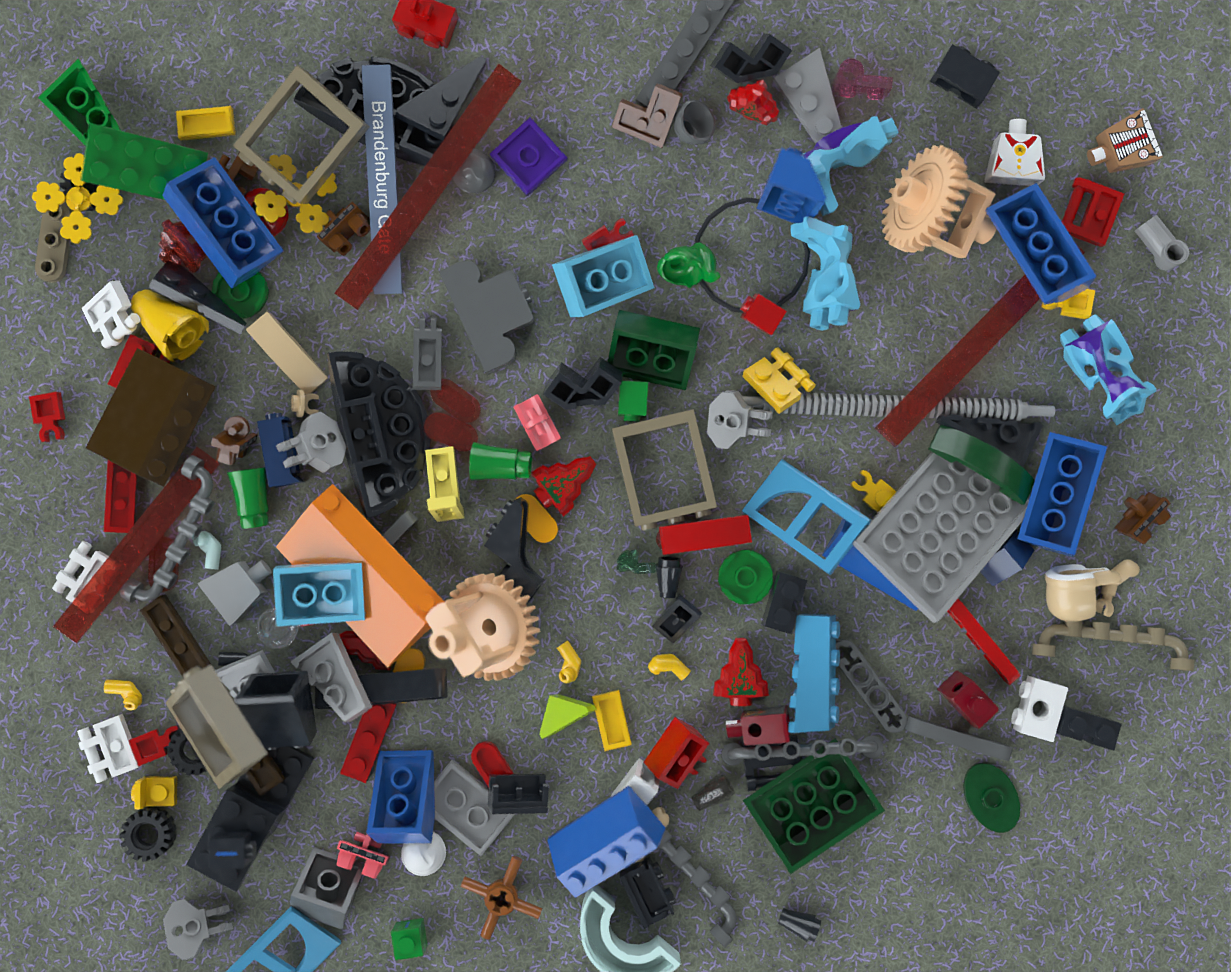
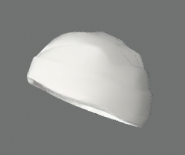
[401,832,446,876]

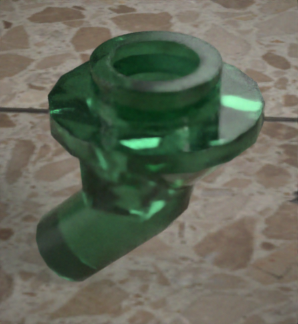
[616,549,656,574]

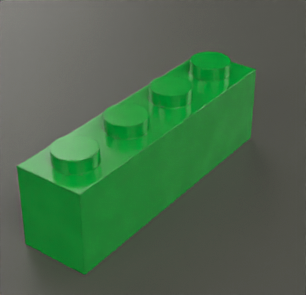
[38,59,121,146]

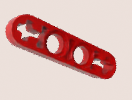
[947,598,1021,685]

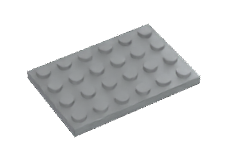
[853,452,1030,623]

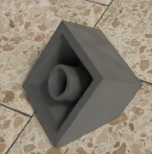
[290,847,365,929]

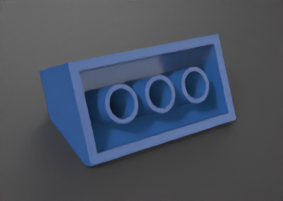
[756,148,826,223]
[163,157,284,289]
[985,183,1097,305]
[1018,432,1107,557]
[547,786,666,898]

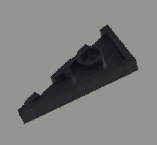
[395,56,487,141]
[149,257,247,335]
[936,415,1043,467]

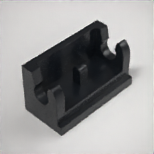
[487,774,549,814]

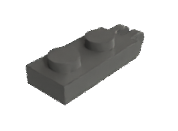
[413,317,442,390]

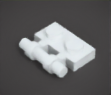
[82,281,141,349]
[52,541,123,613]
[77,714,142,783]

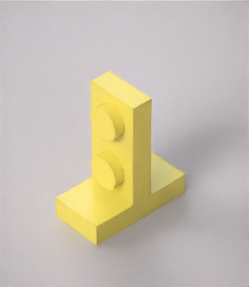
[425,446,465,522]

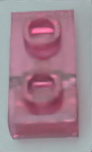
[832,59,893,100]

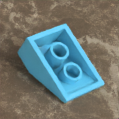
[552,235,654,317]
[273,563,365,626]

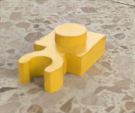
[1041,289,1095,319]
[850,470,896,513]

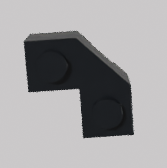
[710,33,792,83]
[543,357,623,410]

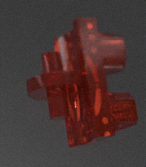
[158,219,208,274]

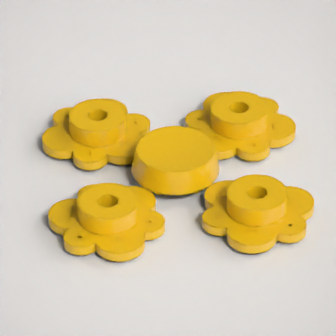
[32,153,124,244]
[254,154,337,233]

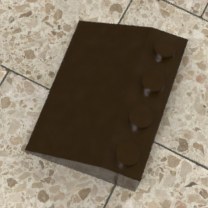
[86,348,216,487]

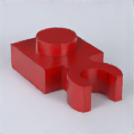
[582,218,634,251]
[29,392,66,443]
[128,725,179,766]

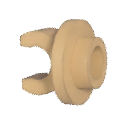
[291,390,319,417]

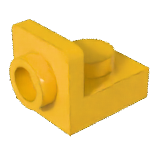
[131,776,177,809]

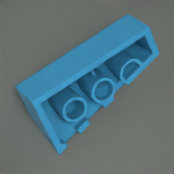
[788,614,840,733]

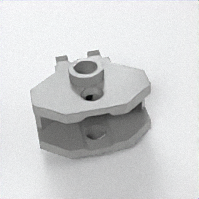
[707,390,773,449]
[276,412,346,473]
[163,899,233,960]

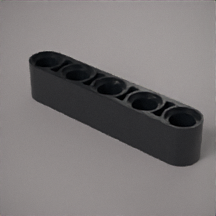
[315,668,448,709]

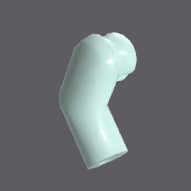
[192,531,221,570]

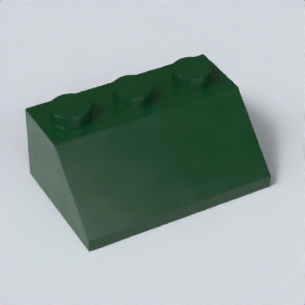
[607,310,700,391]

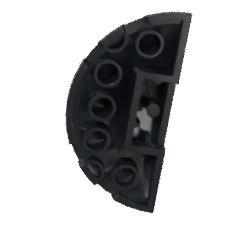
[294,57,457,170]
[327,351,431,518]

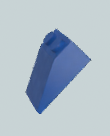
[366,750,435,843]

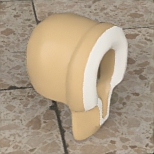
[1045,564,1122,622]

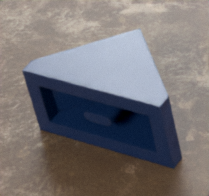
[980,529,1035,586]

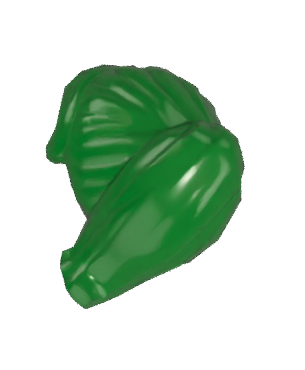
[657,243,721,289]

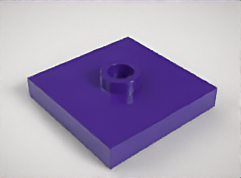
[490,117,568,197]

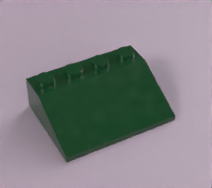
[742,738,885,875]

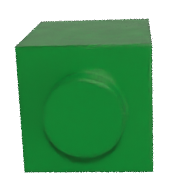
[618,381,648,422]
[391,918,428,960]

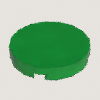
[212,271,269,319]
[718,550,773,605]

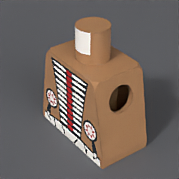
[1087,108,1163,173]

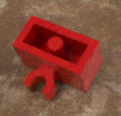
[392,0,459,49]
[643,717,709,789]

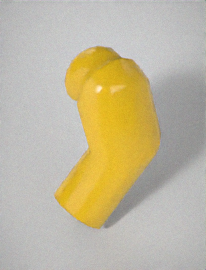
[557,640,581,684]
[648,654,691,681]
[104,679,142,711]

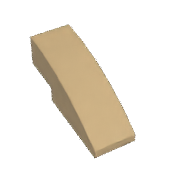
[246,312,328,394]

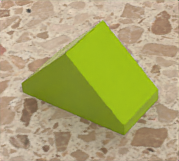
[539,694,597,739]

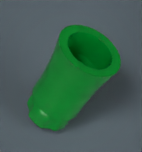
[469,442,532,481]
[227,467,269,529]

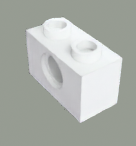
[1011,676,1068,742]

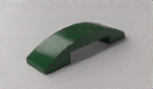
[928,425,1035,505]

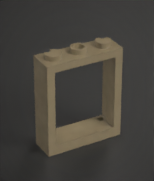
[233,65,370,204]
[612,409,717,531]
[165,665,267,789]

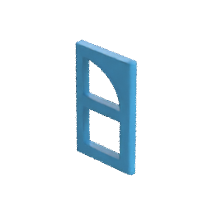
[742,459,871,575]
[226,906,341,972]

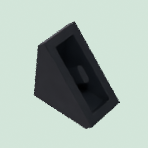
[652,593,702,644]

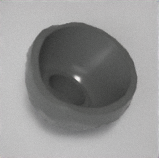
[674,100,716,145]
[451,148,496,193]

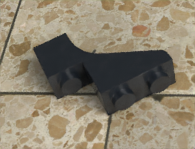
[484,497,545,605]

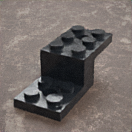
[186,746,314,892]

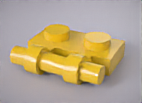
[743,347,816,414]

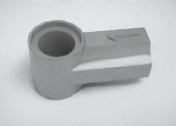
[1135,215,1189,271]

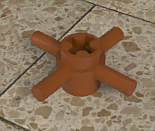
[460,856,542,940]

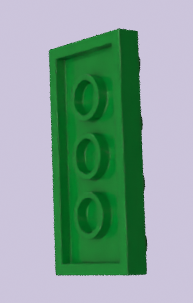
[80,123,208,200]

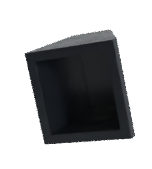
[235,671,317,750]

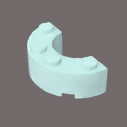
[580,884,681,972]

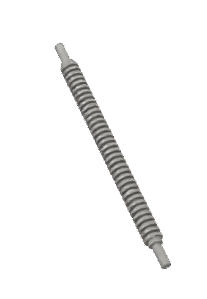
[742,392,1055,421]

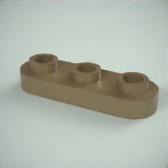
[35,202,73,283]

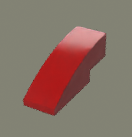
[659,515,752,555]

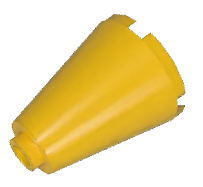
[130,289,209,361]

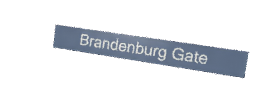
[361,65,403,294]

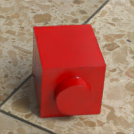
[740,293,787,335]

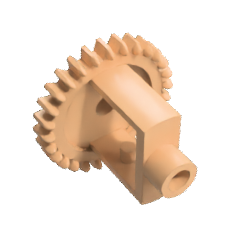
[882,145,997,258]
[425,573,540,681]

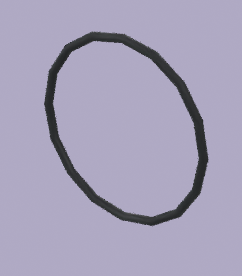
[694,197,810,313]

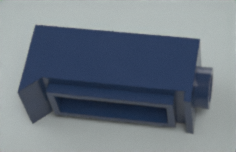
[257,413,305,488]

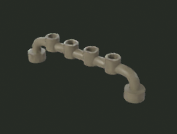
[1032,621,1195,671]

